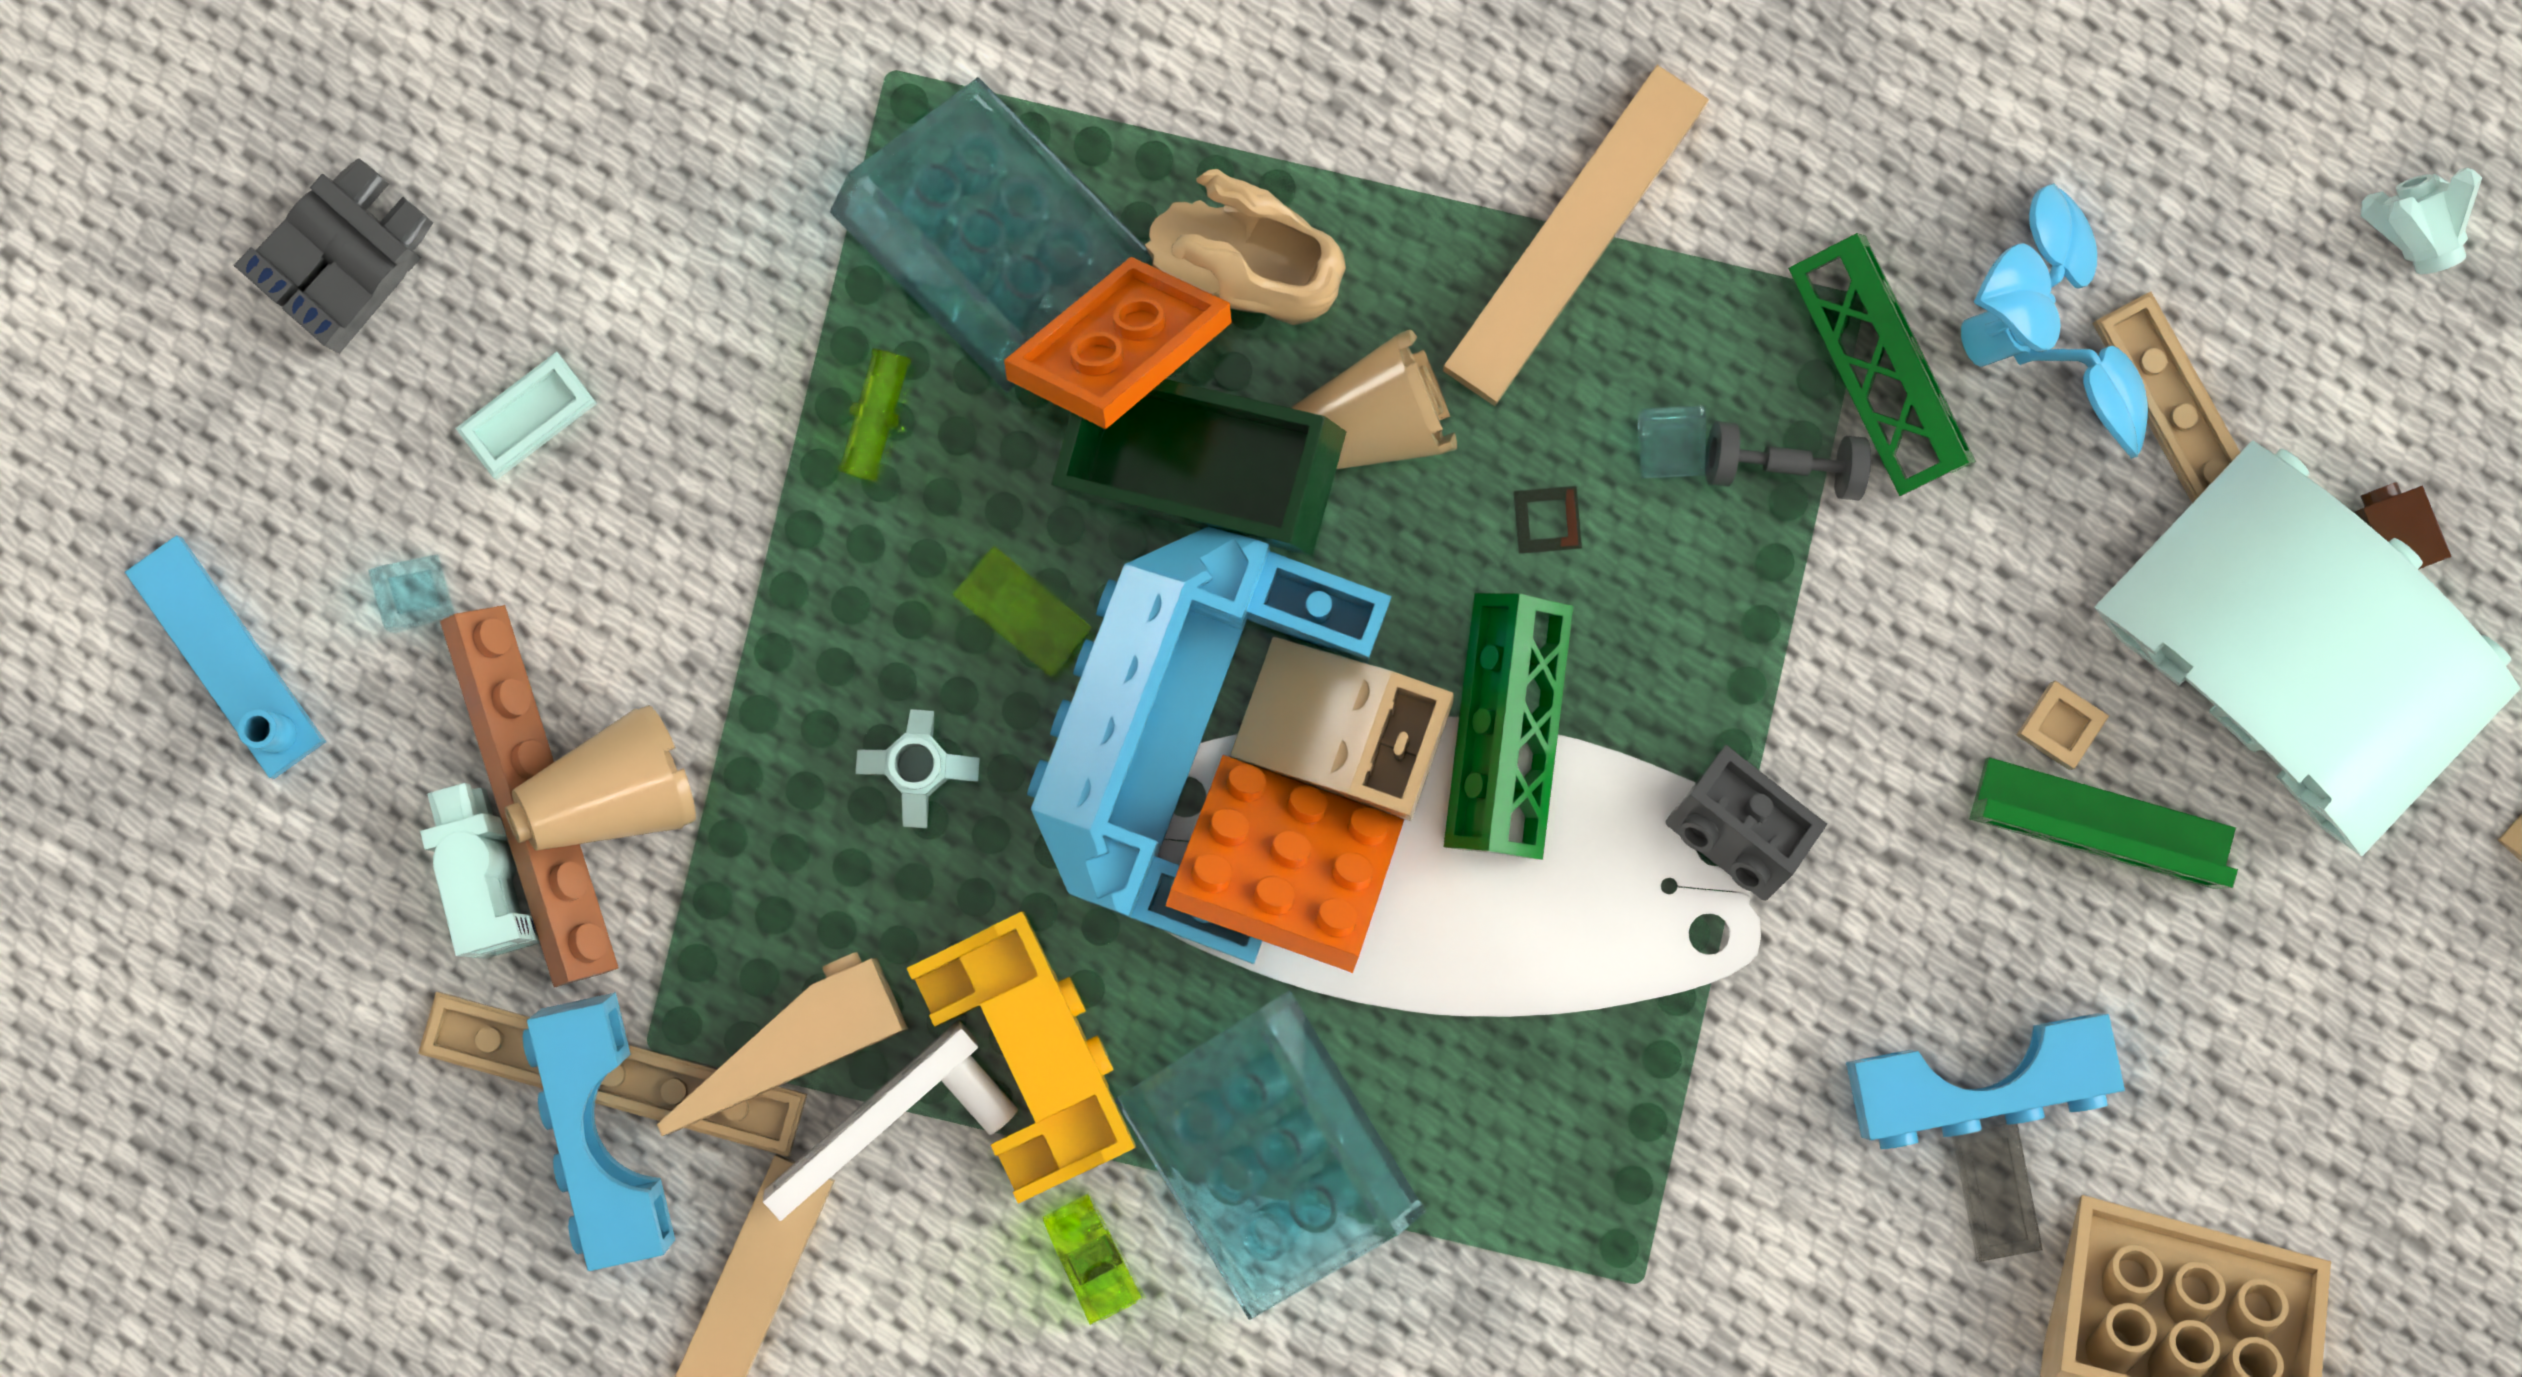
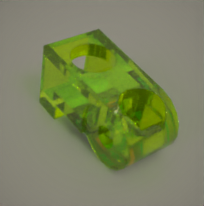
[1043,1192,1146,1325]

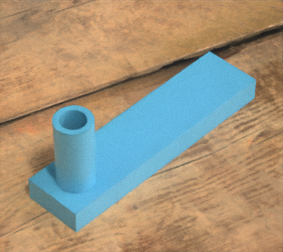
[125,535,326,779]

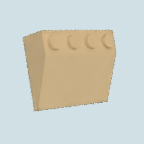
[2040,1195,2331,1377]

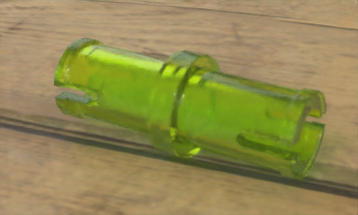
[837,348,912,482]

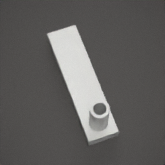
[763,1020,1018,1221]

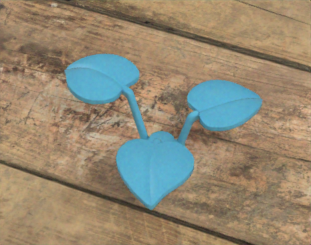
[1961,183,2148,459]

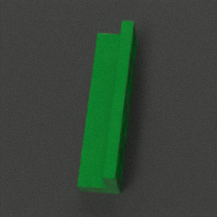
[1788,233,1976,496]
[1443,593,1573,860]
[1969,757,2238,889]

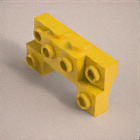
[907,911,1136,1204]

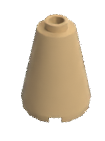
[1290,330,1457,470]
[505,705,696,851]

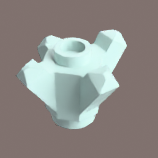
[2361,168,2482,274]
[856,709,980,828]

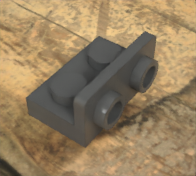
[1665,745,1827,901]

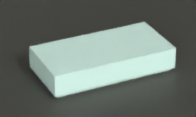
[455,351,597,480]

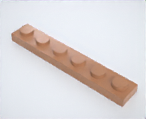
[440,605,619,988]

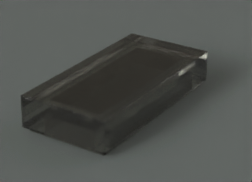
[1952,1124,2043,1262]

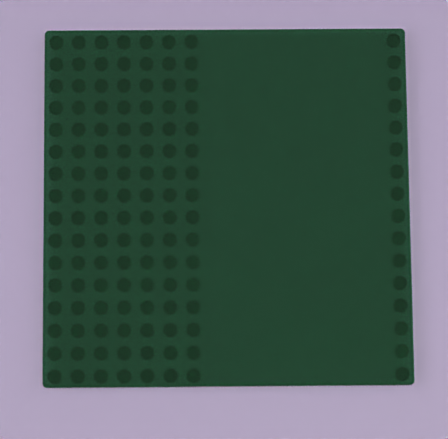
[647,70,1864,1284]

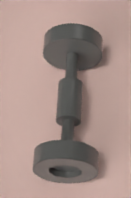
[1705,421,1871,501]

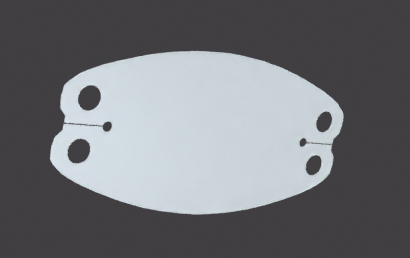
[1158,717,1761,1017]

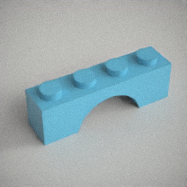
[523,992,675,1271]
[1846,1013,2125,1149]

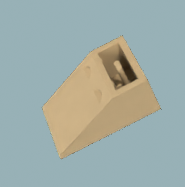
[1230,637,1454,821]

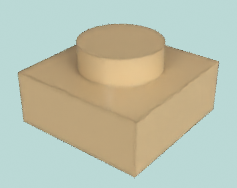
[2016,680,2109,770]

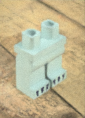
[420,783,540,959]

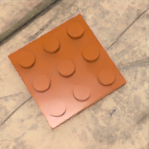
[1165,755,1404,973]

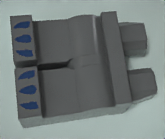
[233,158,433,354]

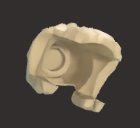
[1145,169,1346,325]

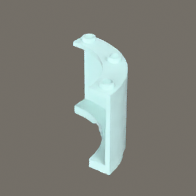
[2094,440,2521,856]

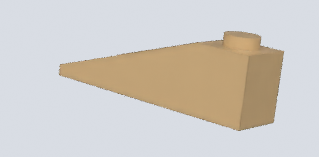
[657,952,908,1136]

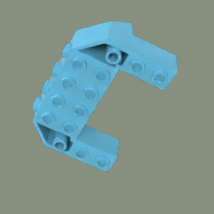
[1027,526,1392,964]

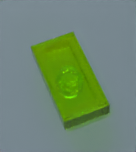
[952,546,1093,678]

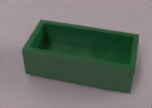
[1051,379,1347,556]

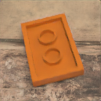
[1004,257,1232,429]

